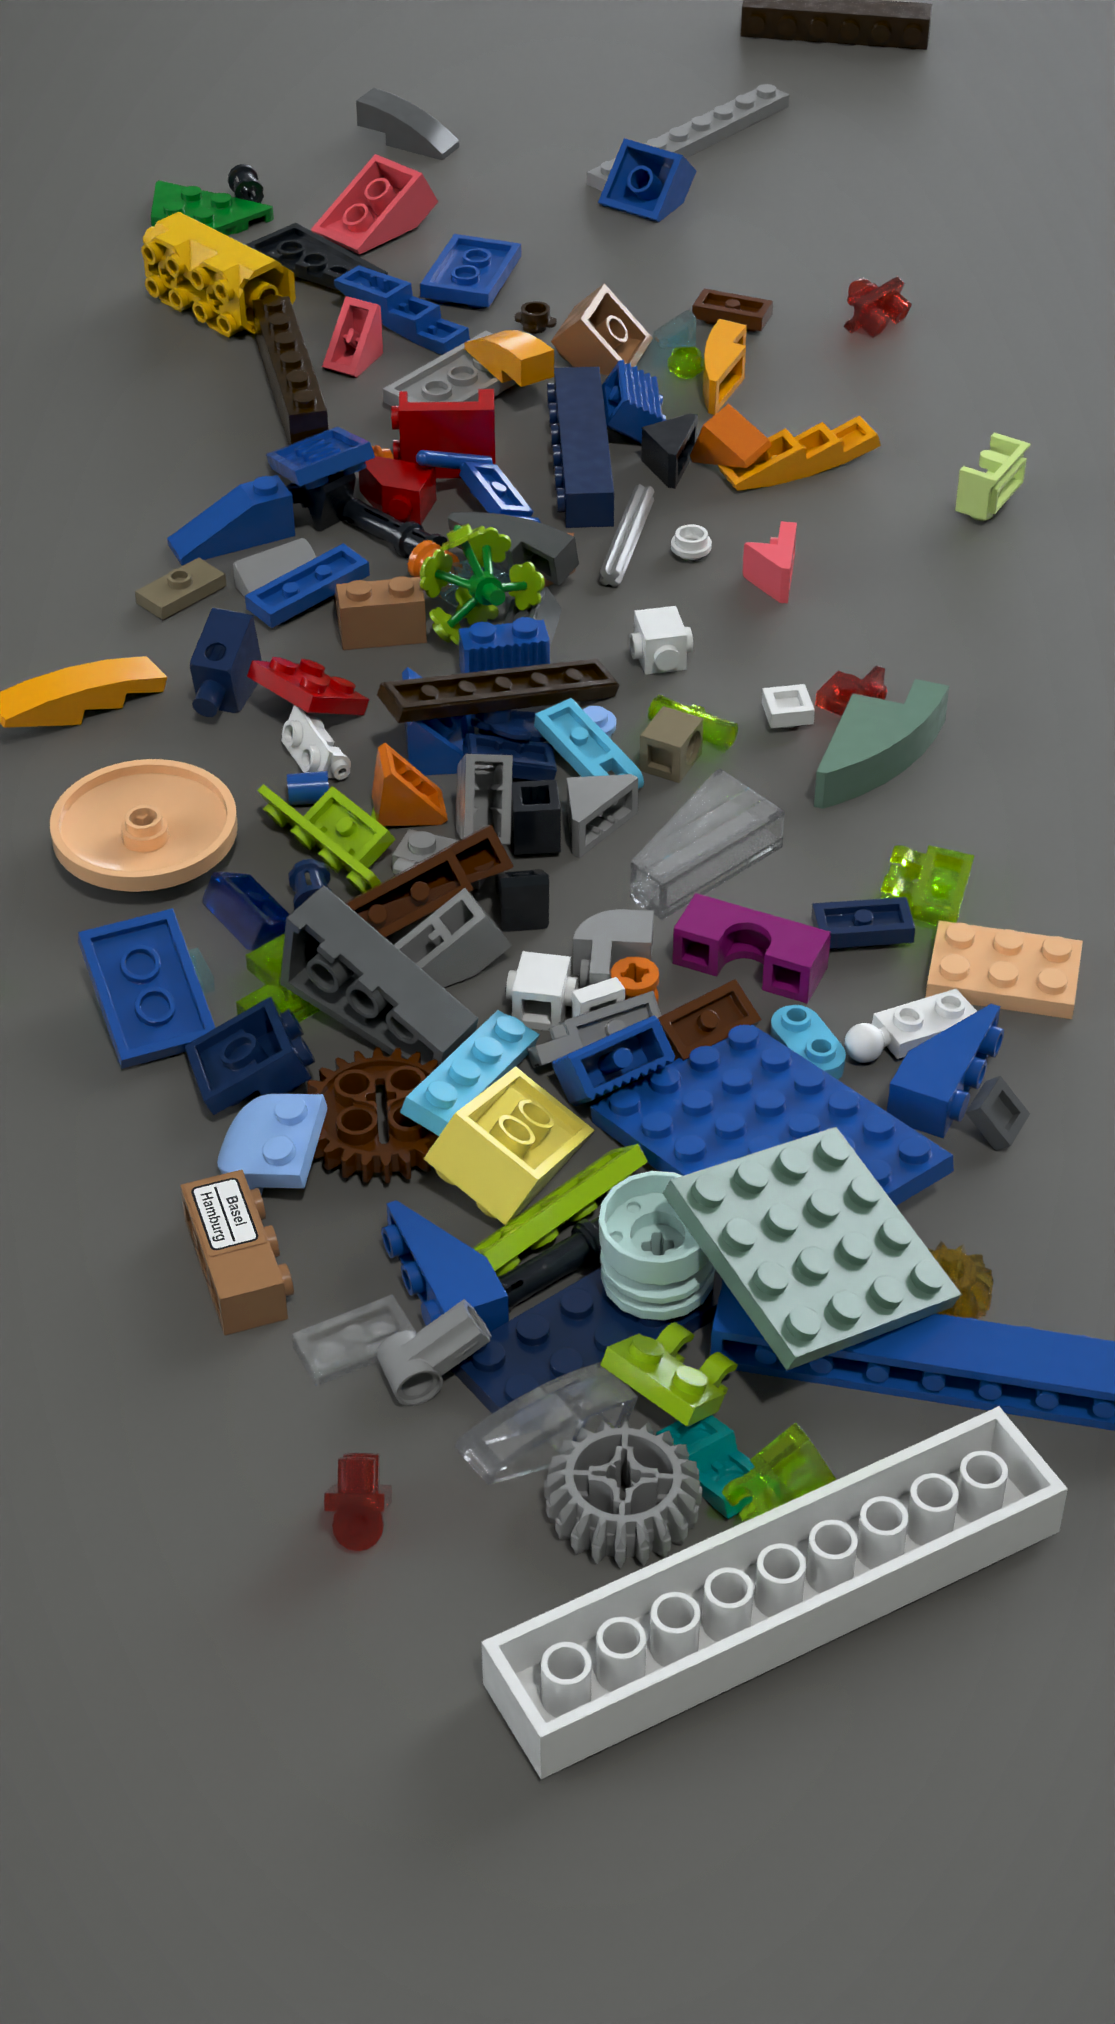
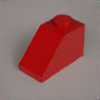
[359,456,437,525]

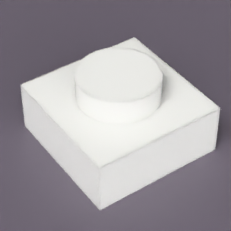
[762,684,815,728]
[572,977,625,1018]

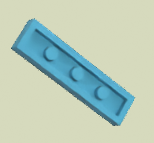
[400,1010,540,1136]

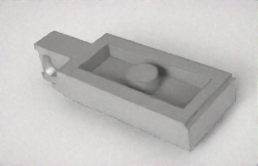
[527,991,662,1068]

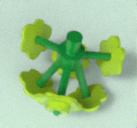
[420,523,545,646]

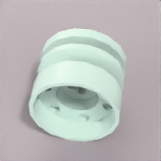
[599,1171,716,1320]

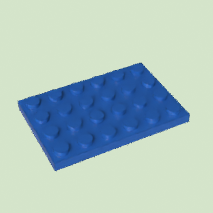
[590,1025,954,1206]

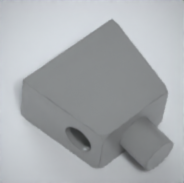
[456,754,513,844]

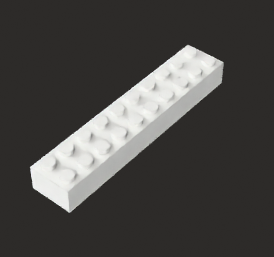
[481,1406,1068,1779]

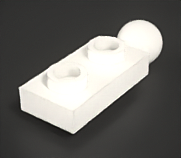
[844,989,977,1063]

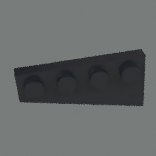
[245,223,388,290]

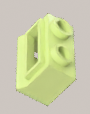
[955,432,1031,521]

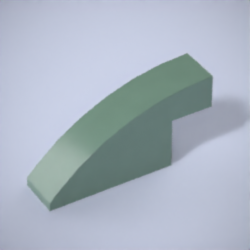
[814,679,949,809]

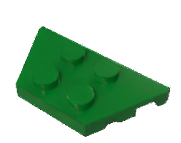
[151,180,274,236]

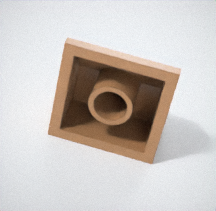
[551,283,653,375]
[335,576,427,650]

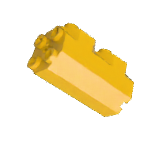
[141,212,296,338]

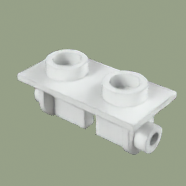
[281,705,351,780]

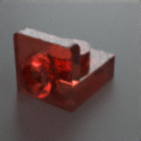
[815,665,887,716]

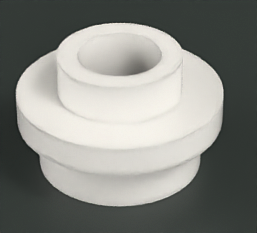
[671,524,712,561]

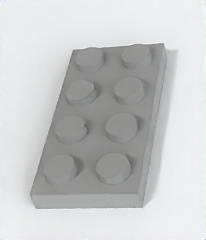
[383,331,516,406]

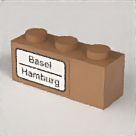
[180,1170,294,1336]

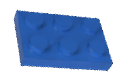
[420,234,521,308]
[78,908,216,1069]

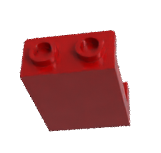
[391,389,496,479]

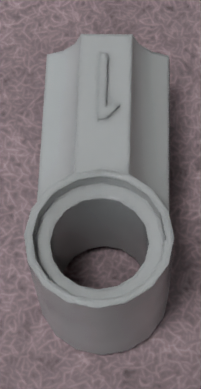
[377,1299,492,1406]

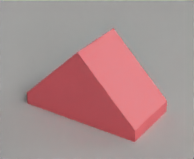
[322,296,383,378]

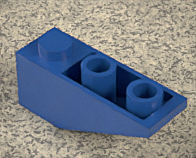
[887,1004,1004,1139]
[381,1200,509,1332]

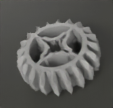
[544,1418,702,1568]

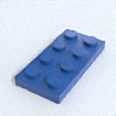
[266,426,375,489]

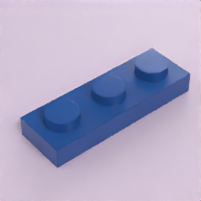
[245,543,370,628]

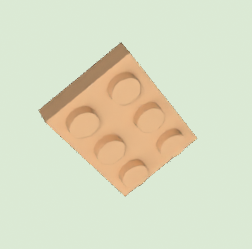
[925,920,1083,1019]

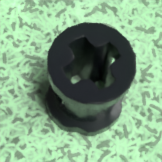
[227,164,264,203]

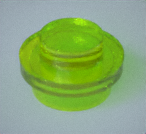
[667,345,704,379]

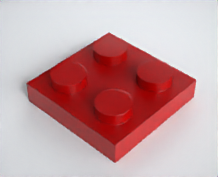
[247,657,370,715]

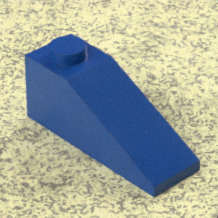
[167,475,295,566]

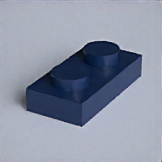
[811,897,915,948]

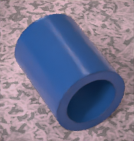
[286,771,329,806]

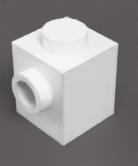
[629,606,693,675]
[506,951,579,1031]

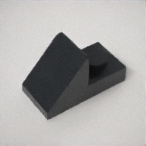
[286,471,356,531]
[495,869,549,932]

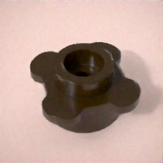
[514,301,557,334]

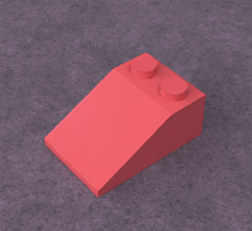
[311,154,438,254]

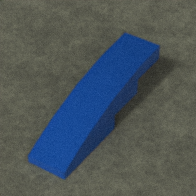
[334,265,470,355]

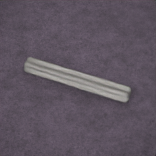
[600,484,655,587]

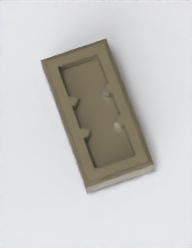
[135,558,227,620]

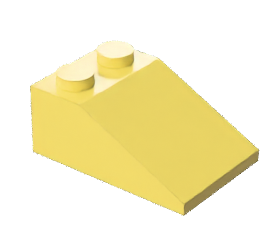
[423,1066,595,1225]

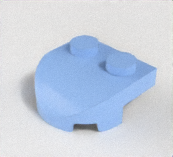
[217,1094,328,1195]

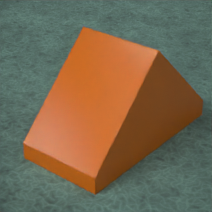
[690,403,772,468]
[372,743,448,826]

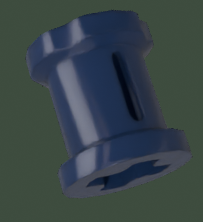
[288,859,332,911]

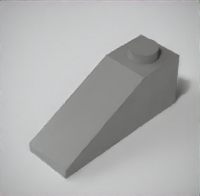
[394,888,512,988]

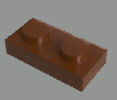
[692,288,773,331]
[658,979,762,1061]

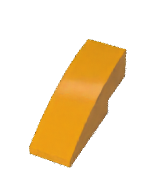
[703,319,747,415]
[464,330,554,387]

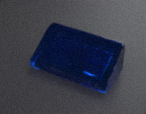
[202,872,290,950]

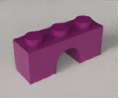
[672,893,831,1004]

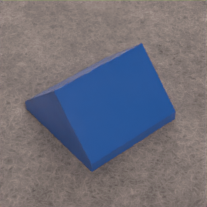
[402,667,474,776]

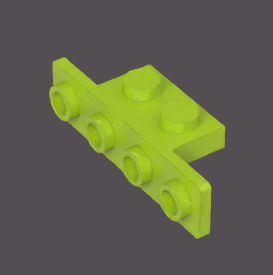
[257,784,396,893]

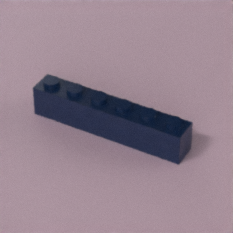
[547,366,614,528]

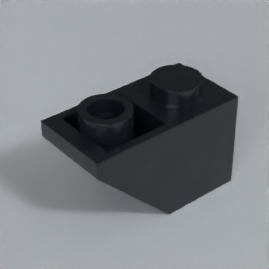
[511,780,561,855]

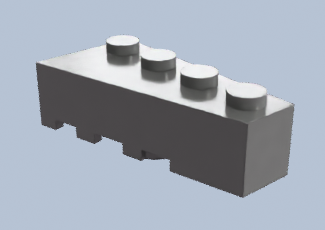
[280,885,478,1066]

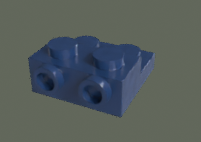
[185,996,316,1115]

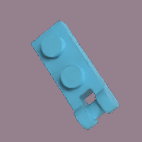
[534,698,644,789]

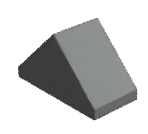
[567,774,638,858]

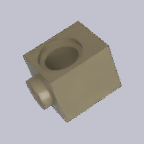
[639,706,703,783]

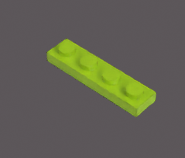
[473,1144,648,1277]

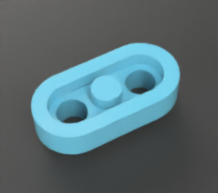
[770,1005,846,1080]

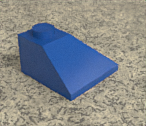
[598,138,696,222]

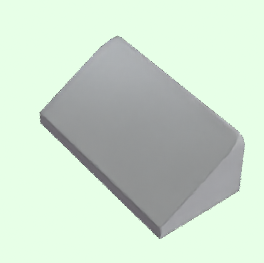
[233,538,316,597]

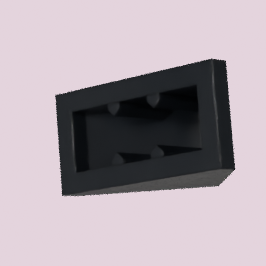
[641,413,698,489]

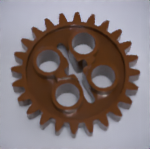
[307,1047,439,1183]

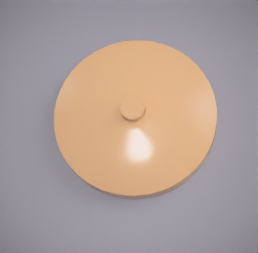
[50,759,238,892]

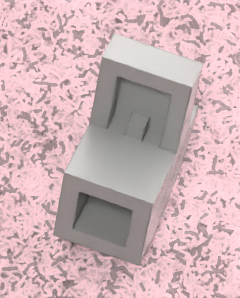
[573,909,654,988]

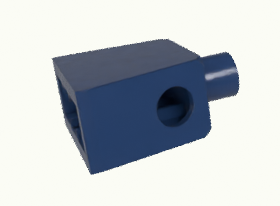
[190,608,262,717]

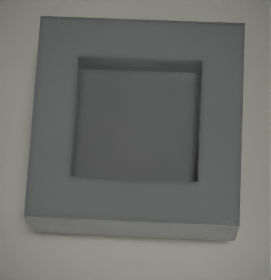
[966,1076,1030,1151]

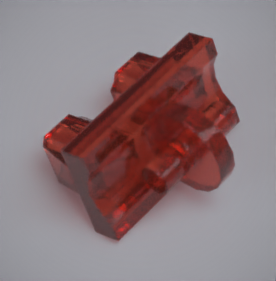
[844,276,912,338]
[324,1453,392,1551]

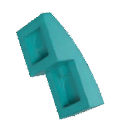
[656,1415,775,1519]

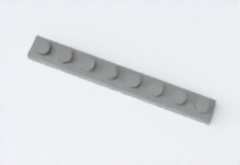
[587,84,789,191]

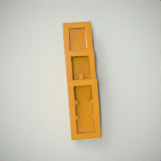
[718,415,881,491]
[0,656,167,728]

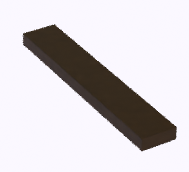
[377,658,620,723]

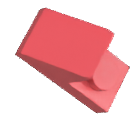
[743,521,797,604]

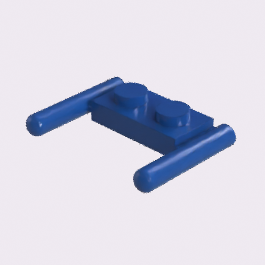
[416,450,541,523]

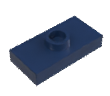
[462,733,557,781]

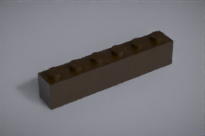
[741,0,933,50]
[252,295,329,445]

